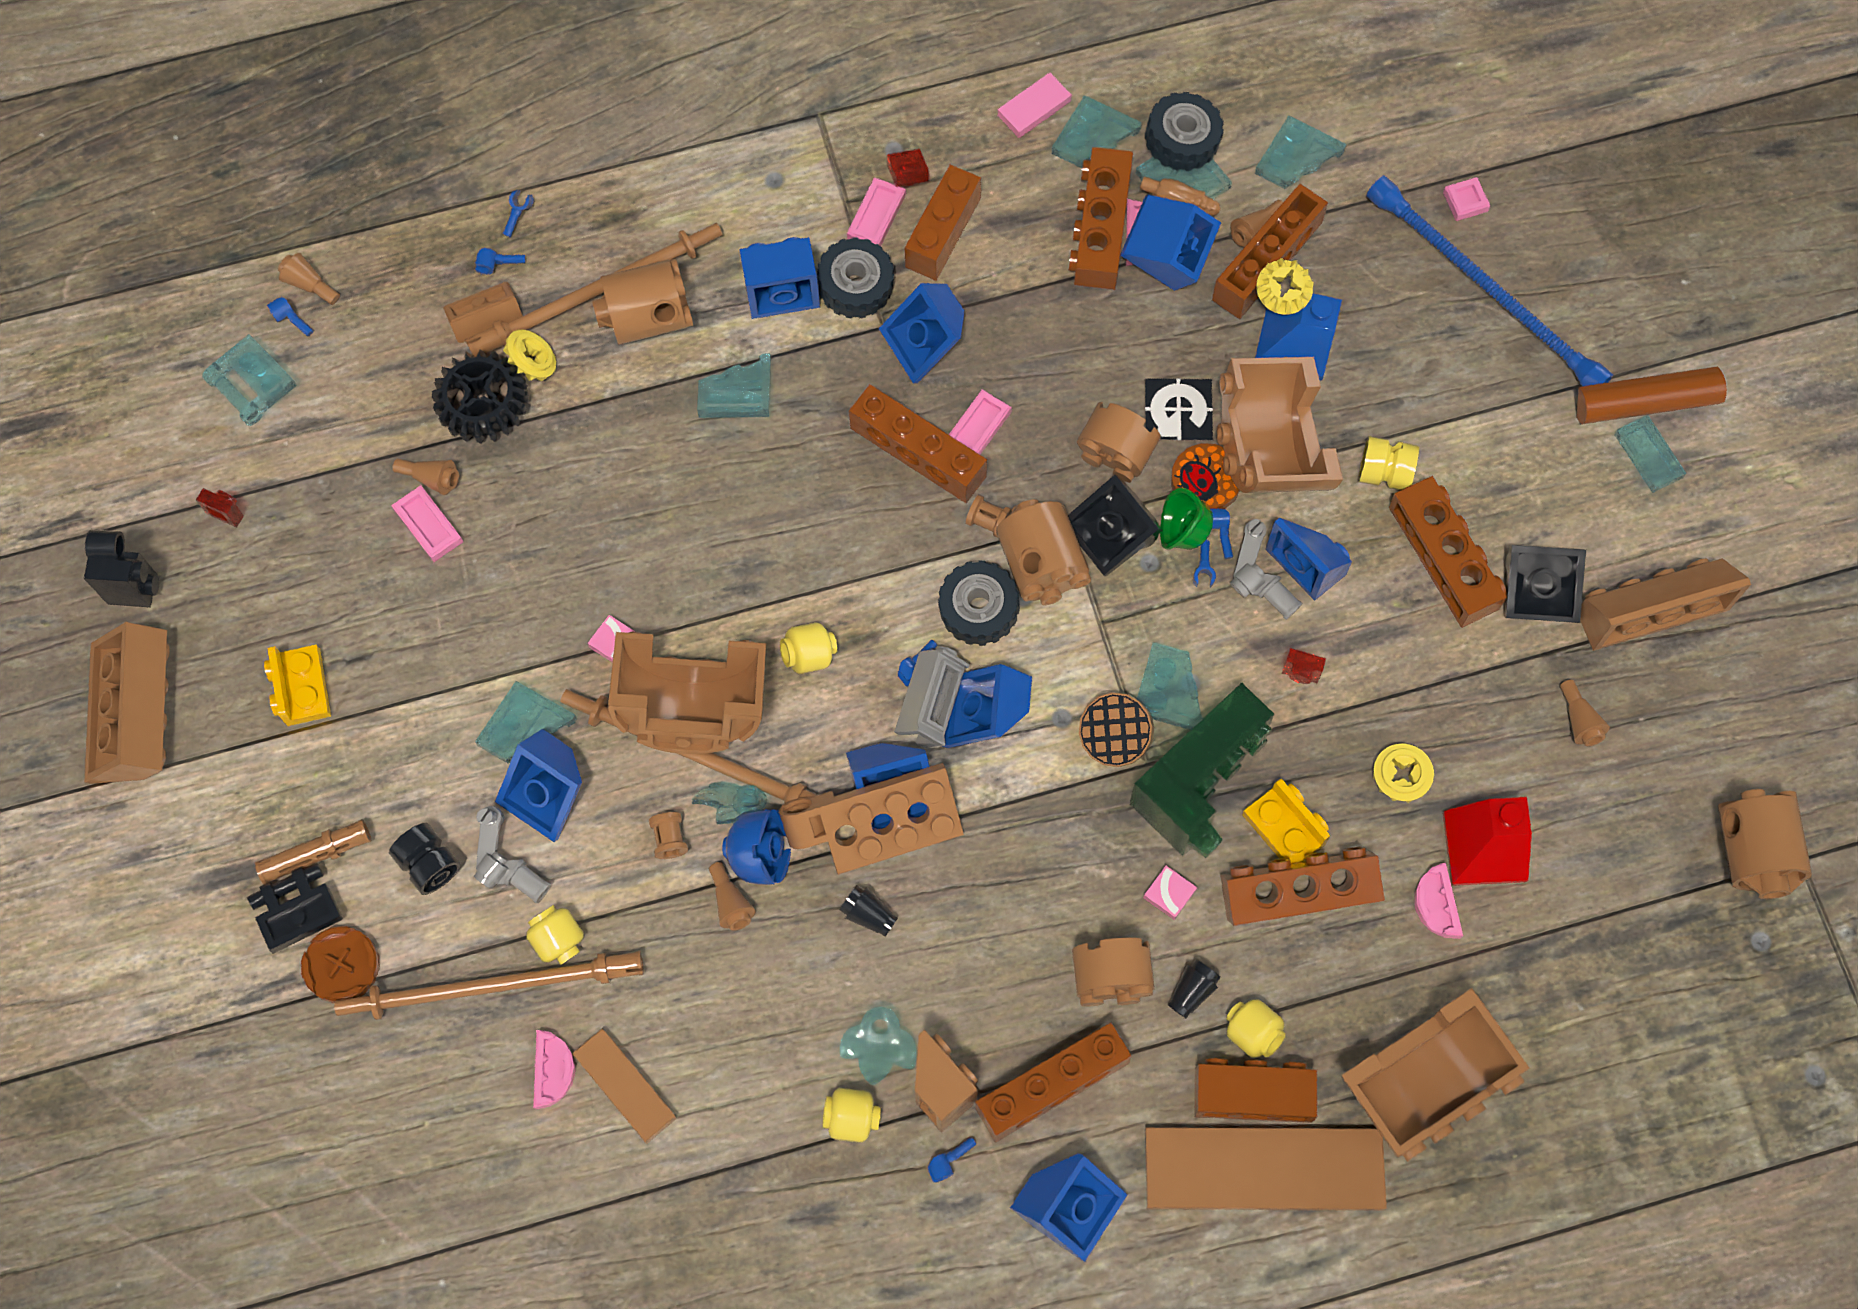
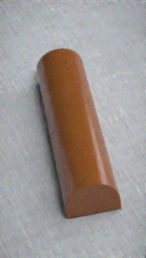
[1577,366,1727,424]

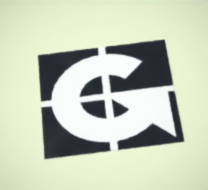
[1145,378,1213,441]

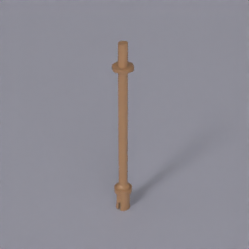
[465,223,722,357]
[560,689,818,804]
[334,951,644,1020]

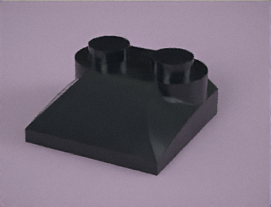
[1068,474,1163,577]
[1505,545,1586,623]

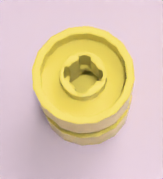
[1358,436,1419,490]

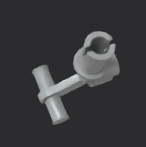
[1230,519,1303,620]
[474,806,552,904]

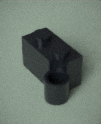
[84,529,159,608]

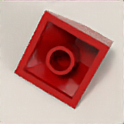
[1442,797,1532,886]

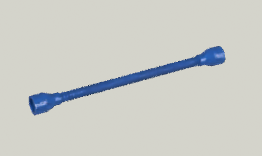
[1366,176,1614,386]

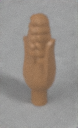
[1140,176,1220,216]

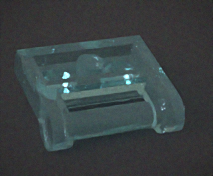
[202,334,297,426]

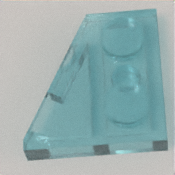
[1052,95,1142,168]
[1255,116,1347,189]
[697,353,771,418]
[1137,642,1205,733]
[475,681,577,764]

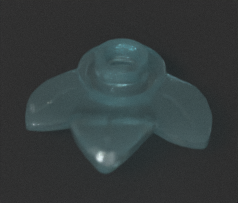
[692,781,767,825]
[840,1006,917,1085]

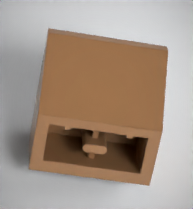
[915,1029,978,1133]

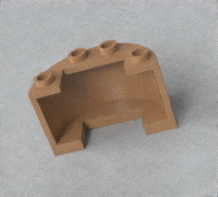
[1217,357,1343,493]
[608,632,766,754]
[1341,988,1530,1162]

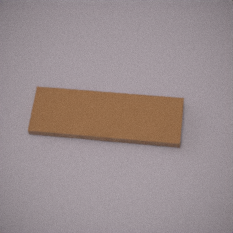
[1145,1128,1387,1211]

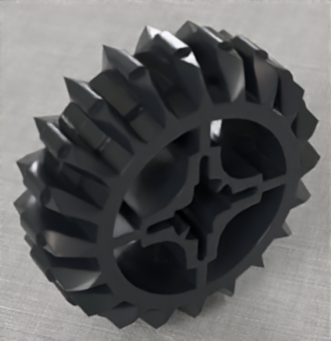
[432,349,529,444]

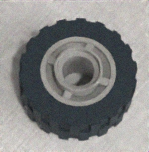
[1145,92,1224,171]
[817,237,894,319]
[938,560,1020,646]

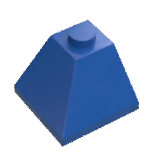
[879,283,964,383]
[1255,293,1342,380]
[1265,518,1352,601]
[942,664,1032,748]
[495,729,582,842]
[846,743,929,829]
[1010,1153,1128,1262]

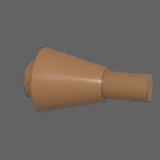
[1231,199,1283,247]
[278,253,340,305]
[393,458,459,495]
[1560,680,1610,747]
[709,862,755,931]

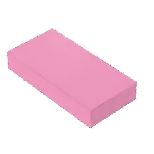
[998,73,1072,138]
[847,177,906,246]
[949,390,1012,455]
[391,485,463,562]

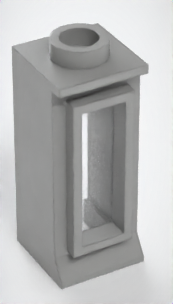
[894,646,970,747]

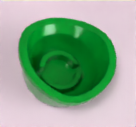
[1160,488,1214,550]

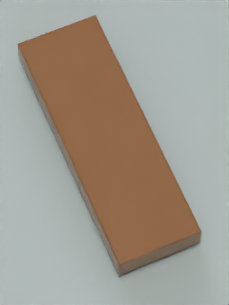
[572,1028,677,1144]

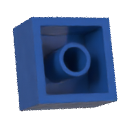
[739,237,820,319]

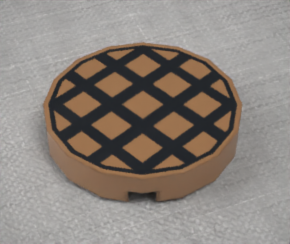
[1079,693,1154,767]

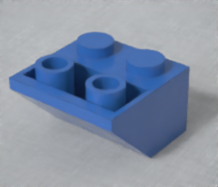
[1120,195,1221,291]

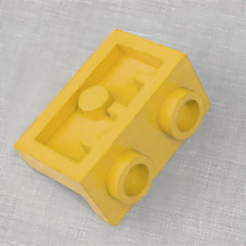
[264,644,331,726]
[1242,778,1330,863]

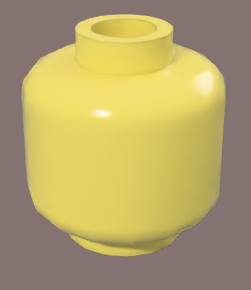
[780,622,837,674]
[526,905,584,965]
[1227,999,1286,1058]
[822,1088,881,1142]

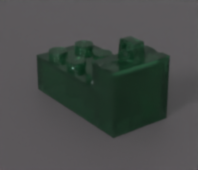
[1130,683,1274,858]

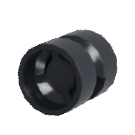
[389,823,461,895]

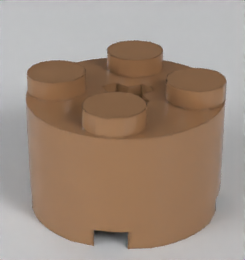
[1077,402,1161,483]
[1072,938,1155,1007]

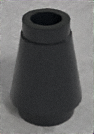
[839,885,898,937]
[1168,959,1221,1019]

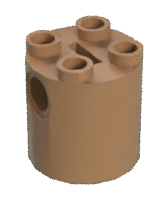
[592,259,693,345]
[996,499,1091,606]
[1718,789,1812,899]

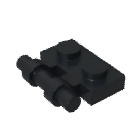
[247,863,343,954]

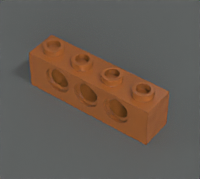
[1069,147,1133,290]
[1212,183,1328,320]
[849,384,987,503]
[1389,476,1507,628]
[1220,846,1385,926]
[975,1023,1132,1143]

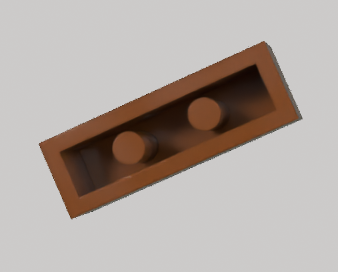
[905,164,981,281]
[1194,1058,1317,1123]

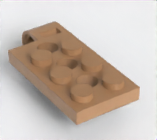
[779,763,964,874]

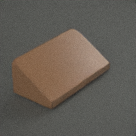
[443,282,522,343]

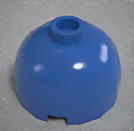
[722,809,791,885]

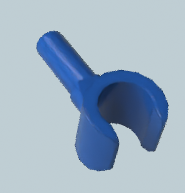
[503,190,534,237]
[475,248,525,274]
[267,297,313,337]
[1211,508,1233,559]
[1192,540,1216,587]
[898,640,937,687]
[928,1137,976,1183]

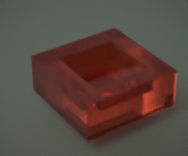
[887,149,929,187]
[196,488,244,528]
[1282,648,1326,684]

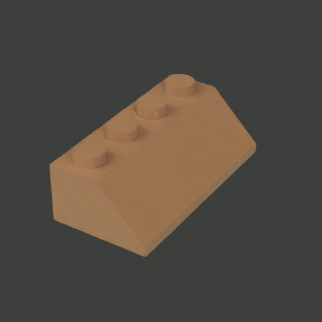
[1580,558,1751,651]
[84,622,170,784]

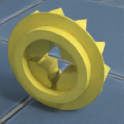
[1256,258,1314,315]
[503,330,556,382]
[1373,743,1434,803]

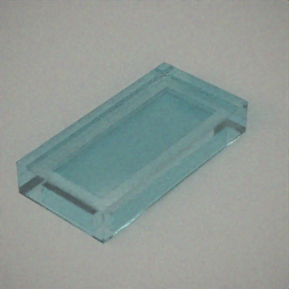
[1615,415,1686,493]

